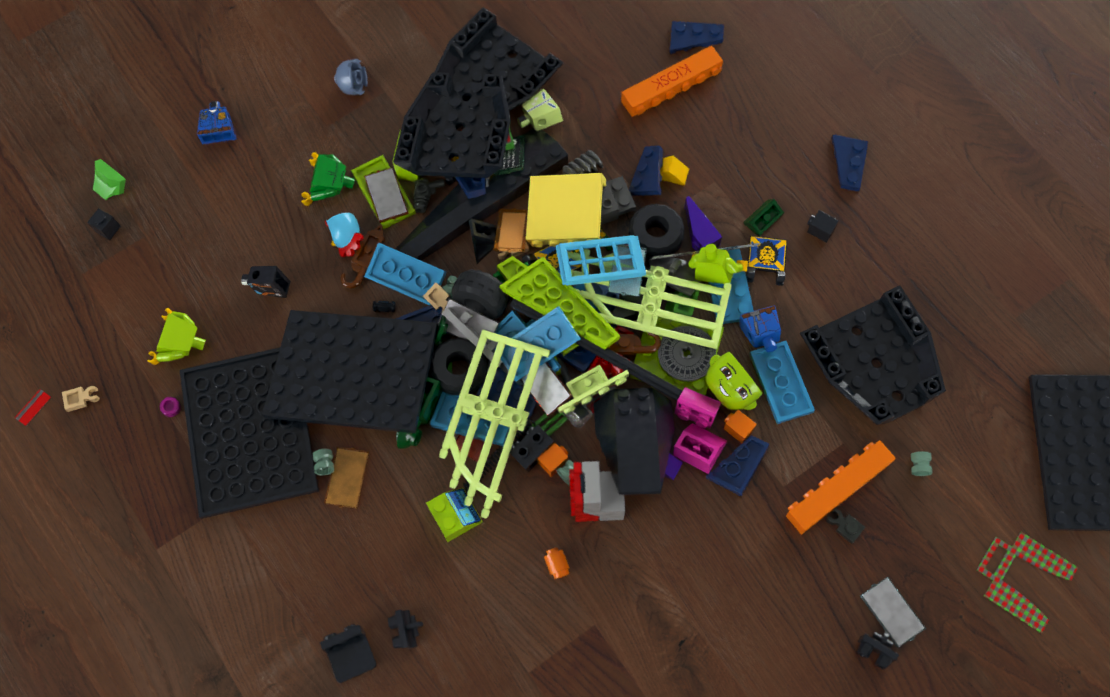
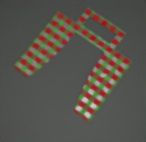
[977,532,1078,633]

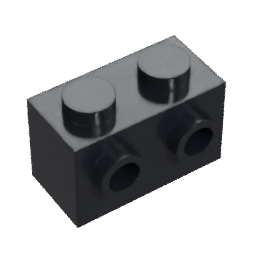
[510,425,555,472]

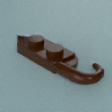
[340,225,385,289]
[608,333,661,355]

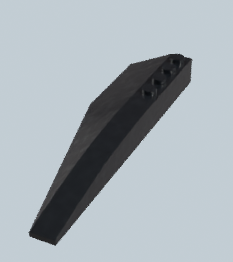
[395,128,568,261]

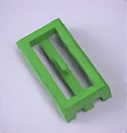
[529,406,570,436]

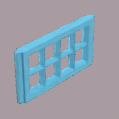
[555,235,646,286]

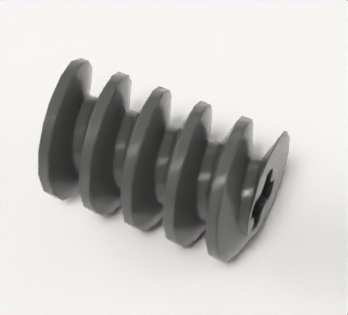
[562,150,603,175]

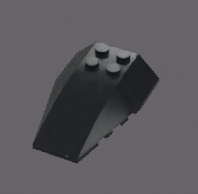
[594,388,675,495]

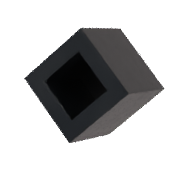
[87,208,121,240]
[807,210,839,243]

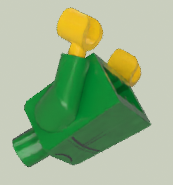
[301,152,355,206]

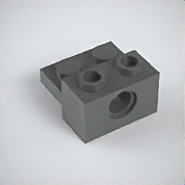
[601,176,636,225]

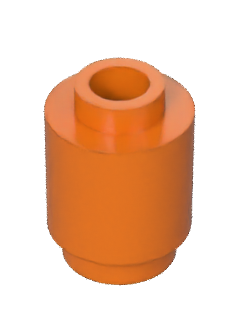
[544,547,570,580]

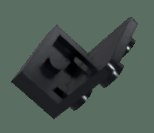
[319,624,377,683]

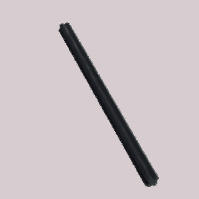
[510,299,682,400]

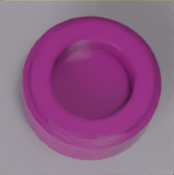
[160,397,181,417]

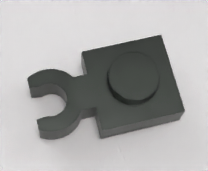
[826,508,865,544]

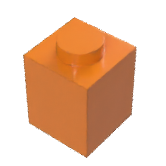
[724,410,757,444]
[537,443,569,477]

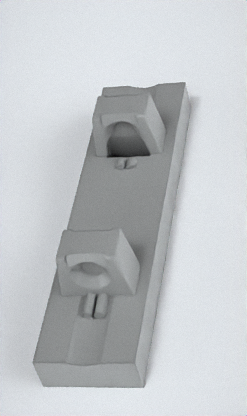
[442,308,503,367]

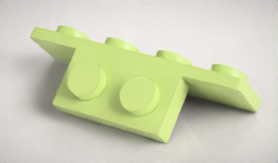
[558,365,629,414]

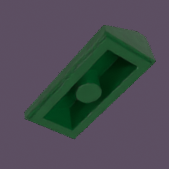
[743,199,784,236]

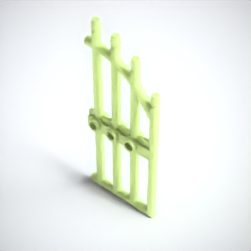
[567,249,732,349]
[439,329,551,519]

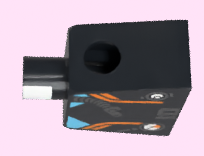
[241,266,291,298]

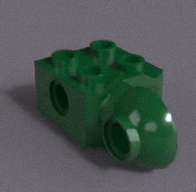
[396,377,442,449]

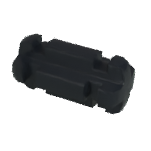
[372,300,396,312]

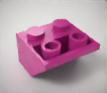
[675,387,721,429]
[673,423,727,474]

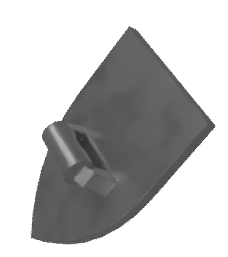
[649,257,701,297]

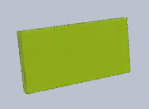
[351,155,416,230]

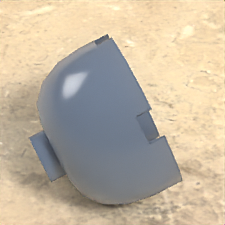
[334,59,367,95]

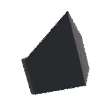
[469,219,500,264]

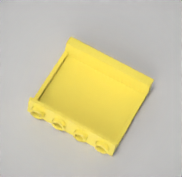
[526,173,606,247]

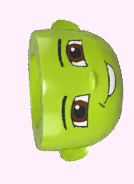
[706,352,762,410]

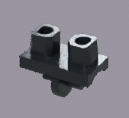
[387,609,423,649]
[857,631,899,670]

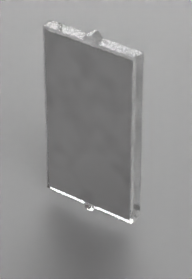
[437,298,500,343]

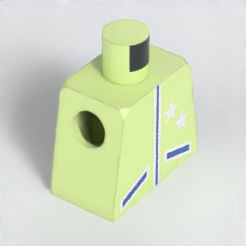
[517,89,563,131]

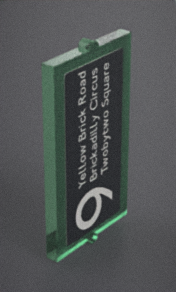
[494,135,525,176]

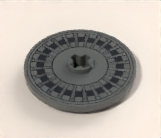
[658,326,716,382]

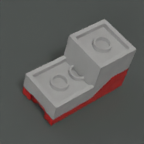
[569,461,625,522]

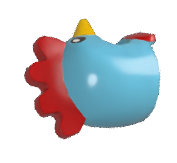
[325,213,363,258]

